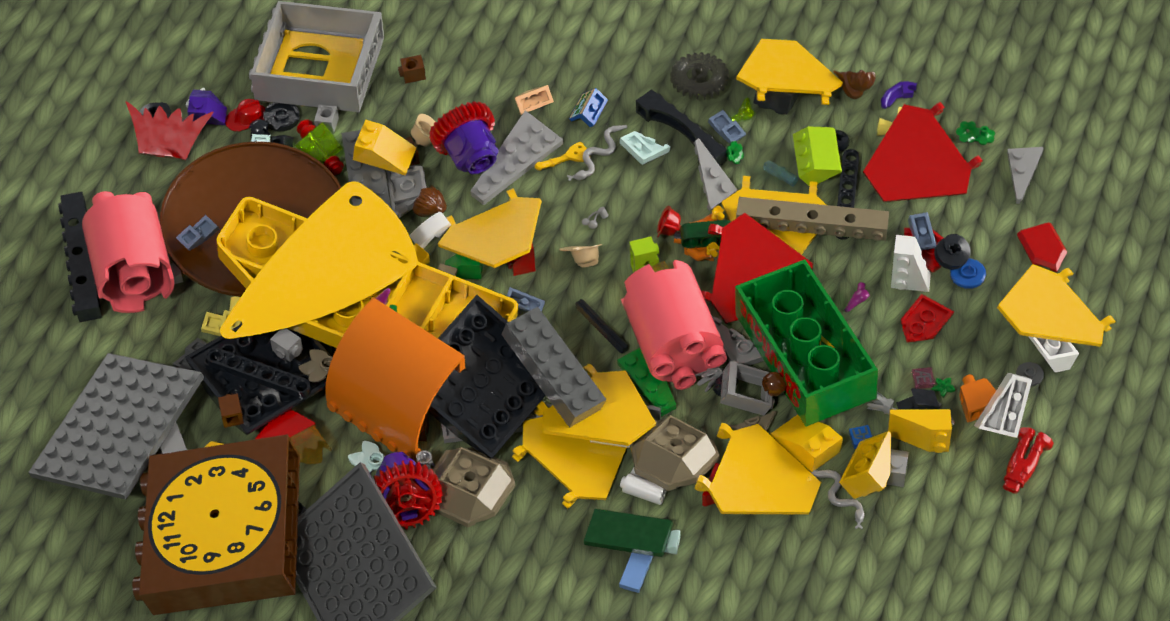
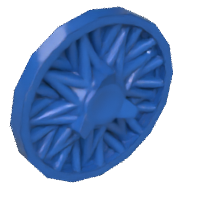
[950,258,986,288]

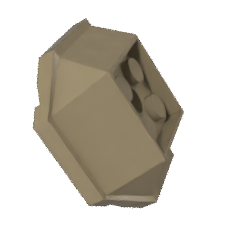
[630,415,720,491]
[433,447,515,527]

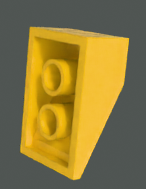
[353,120,417,176]
[888,409,952,453]
[770,414,843,472]
[839,431,891,499]

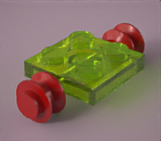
[295,120,344,175]

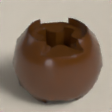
[762,372,786,397]

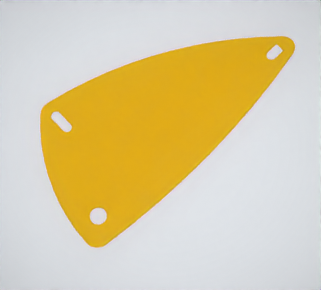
[220,182,418,339]

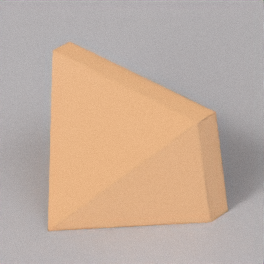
[515,85,554,115]

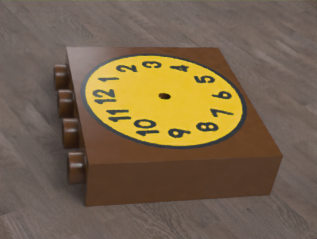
[132,434,300,615]

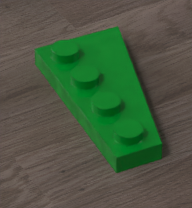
[617,348,676,417]

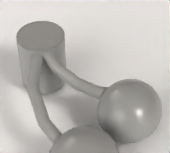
[582,207,608,229]

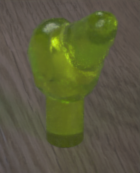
[731,97,754,122]

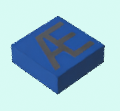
[849,425,872,449]

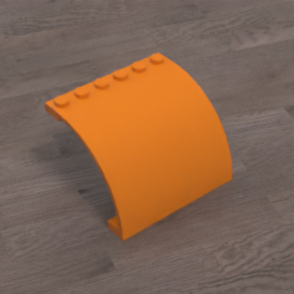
[326,297,465,463]

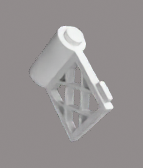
[620,467,667,505]

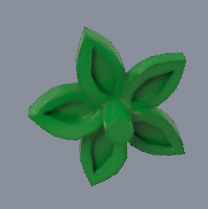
[931,378,955,398]

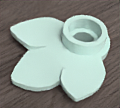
[348,441,385,472]

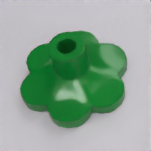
[956,121,980,143]
[975,126,995,145]
[726,141,744,164]

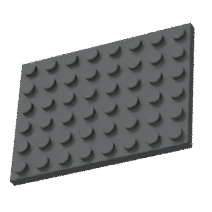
[28,353,204,500]
[296,462,437,621]

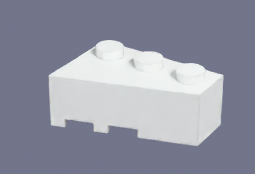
[891,235,931,292]
[974,373,1032,438]

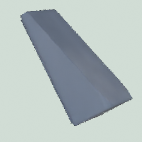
[908,212,936,251]
[506,287,545,314]

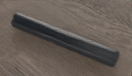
[575,299,628,354]

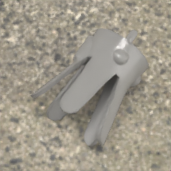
[695,367,723,392]
[867,391,897,415]
[416,450,435,469]

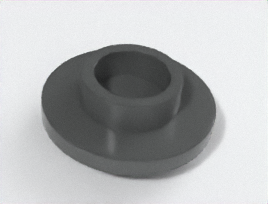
[1016,362,1044,386]

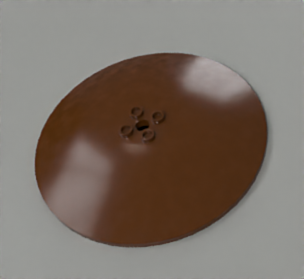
[160,142,341,297]

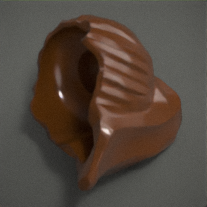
[833,70,876,99]
[413,185,447,217]

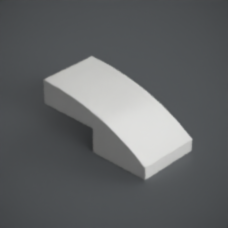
[409,212,451,249]

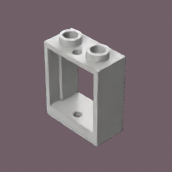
[720,361,774,416]

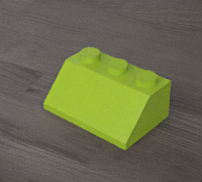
[792,126,842,186]

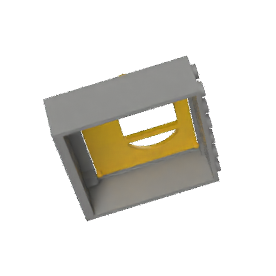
[249,1,384,112]

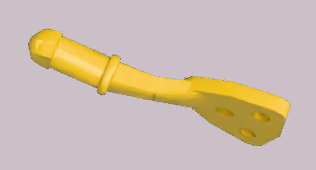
[534,142,587,171]

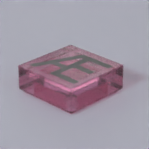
[912,367,935,389]

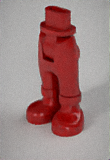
[1003,427,1054,494]

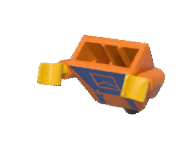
[674,205,725,261]

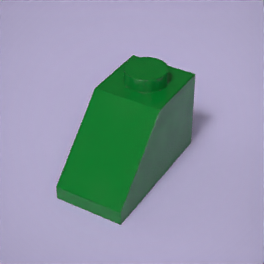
[445,254,483,280]

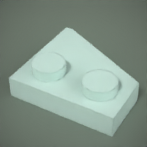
[620,131,670,165]

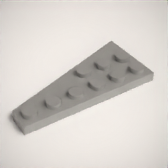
[471,110,563,205]

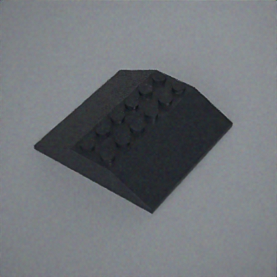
[428,295,546,459]
[185,323,331,435]

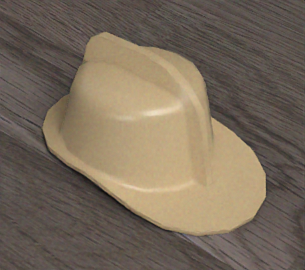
[411,114,435,147]
[560,244,602,267]

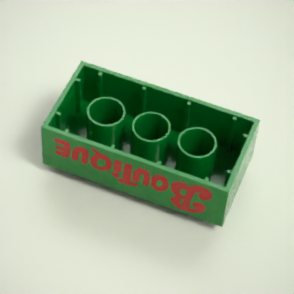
[735,259,878,426]

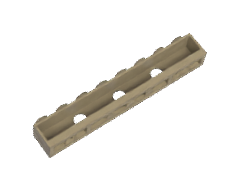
[736,197,889,241]

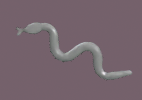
[567,125,627,181]
[810,470,864,529]

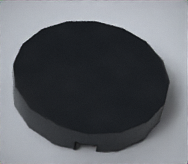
[263,102,300,132]

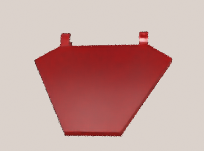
[863,102,983,202]
[701,213,813,324]

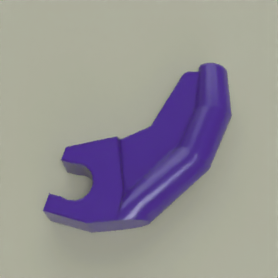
[881,81,917,109]

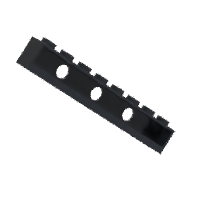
[58,191,102,323]

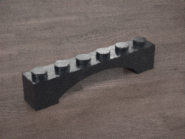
[636,89,727,166]

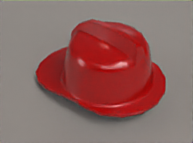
[225,99,266,131]
[657,205,681,238]

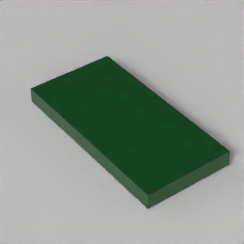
[584,509,673,557]

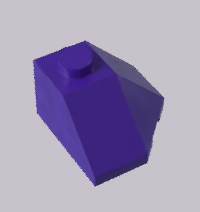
[188,89,227,125]

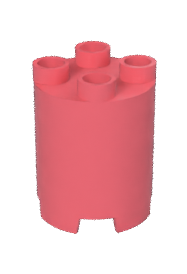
[82,191,175,313]
[621,260,727,390]

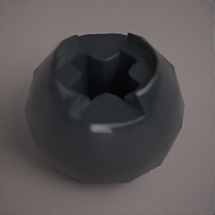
[249,119,270,138]
[835,130,850,153]

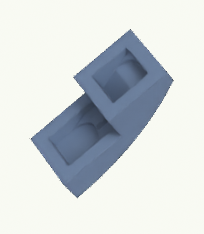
[708,110,746,143]
[176,215,220,251]

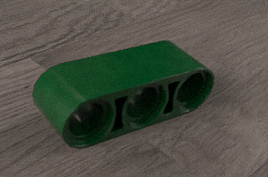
[680,220,732,248]

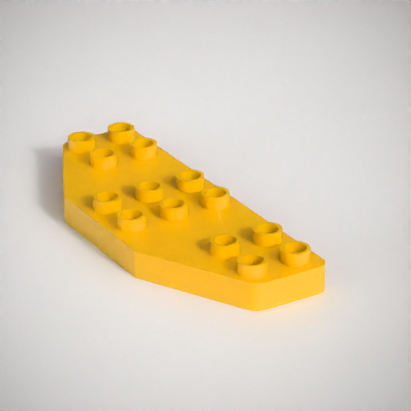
[217,197,518,348]

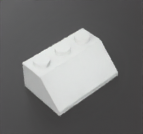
[1028,336,1079,372]

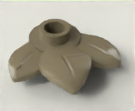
[299,349,333,382]

